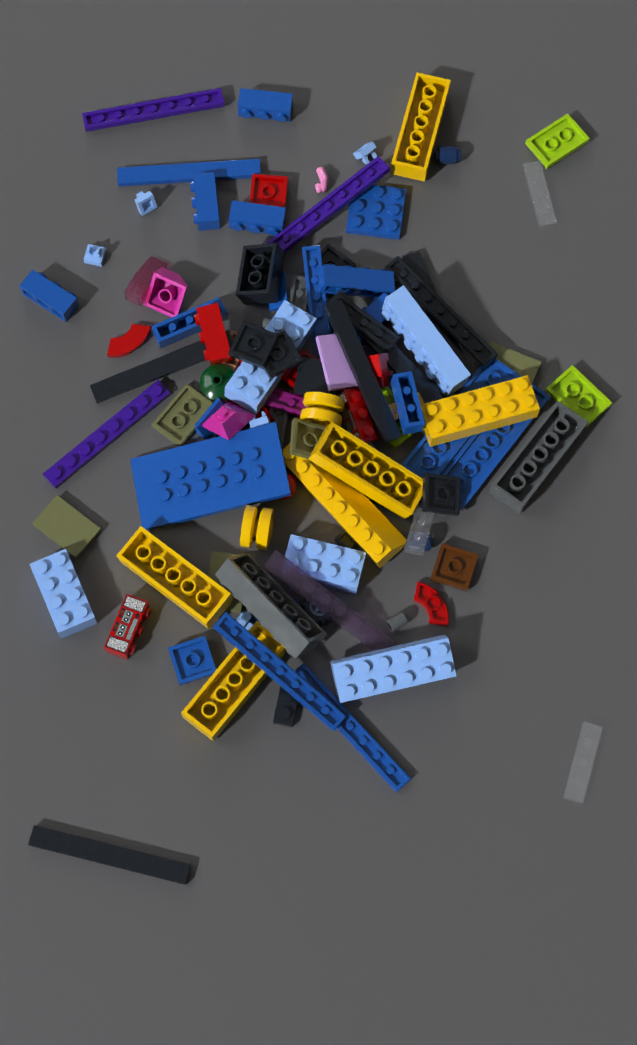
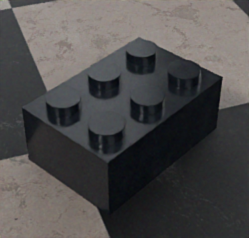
[236,243,285,305]

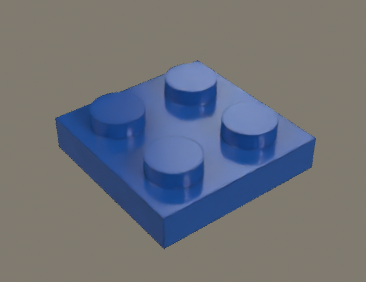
[168,636,216,686]

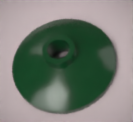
[200,364,234,401]

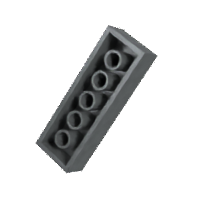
[489,401,588,514]
[215,552,327,659]

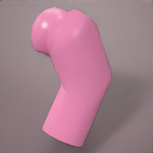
[315,167,329,193]

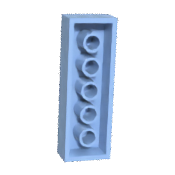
[382,285,471,397]
[225,300,317,415]
[330,635,456,703]

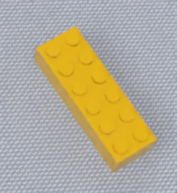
[390,72,451,182]
[421,375,540,447]
[308,422,423,519]
[116,526,234,630]
[181,621,287,742]

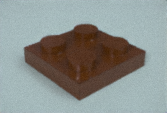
[430,543,478,592]

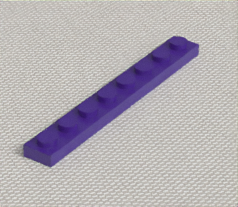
[82,88,225,132]
[266,156,390,253]
[43,380,171,489]

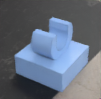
[353,141,377,164]
[134,191,158,216]
[84,244,106,267]
[249,411,271,428]
[236,611,253,631]

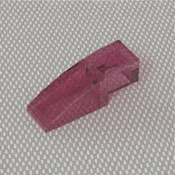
[124,256,167,306]

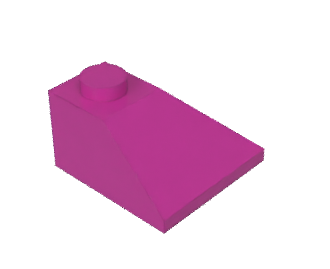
[144,267,188,317]
[202,401,255,440]

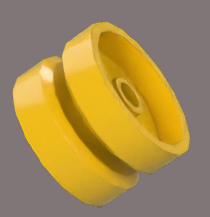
[300,392,345,427]
[240,505,274,550]

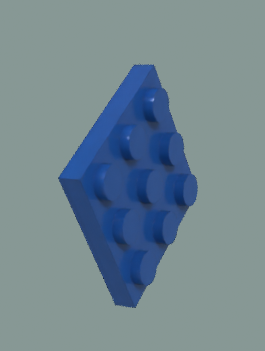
[346,185,406,240]

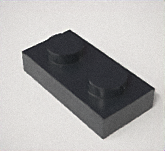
[273,686,298,727]

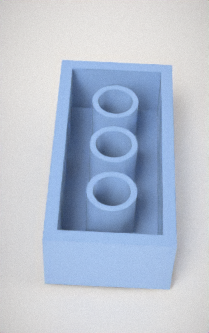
[281,534,366,595]
[30,549,97,639]

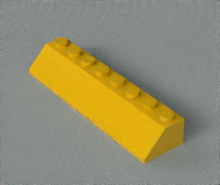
[283,443,408,568]

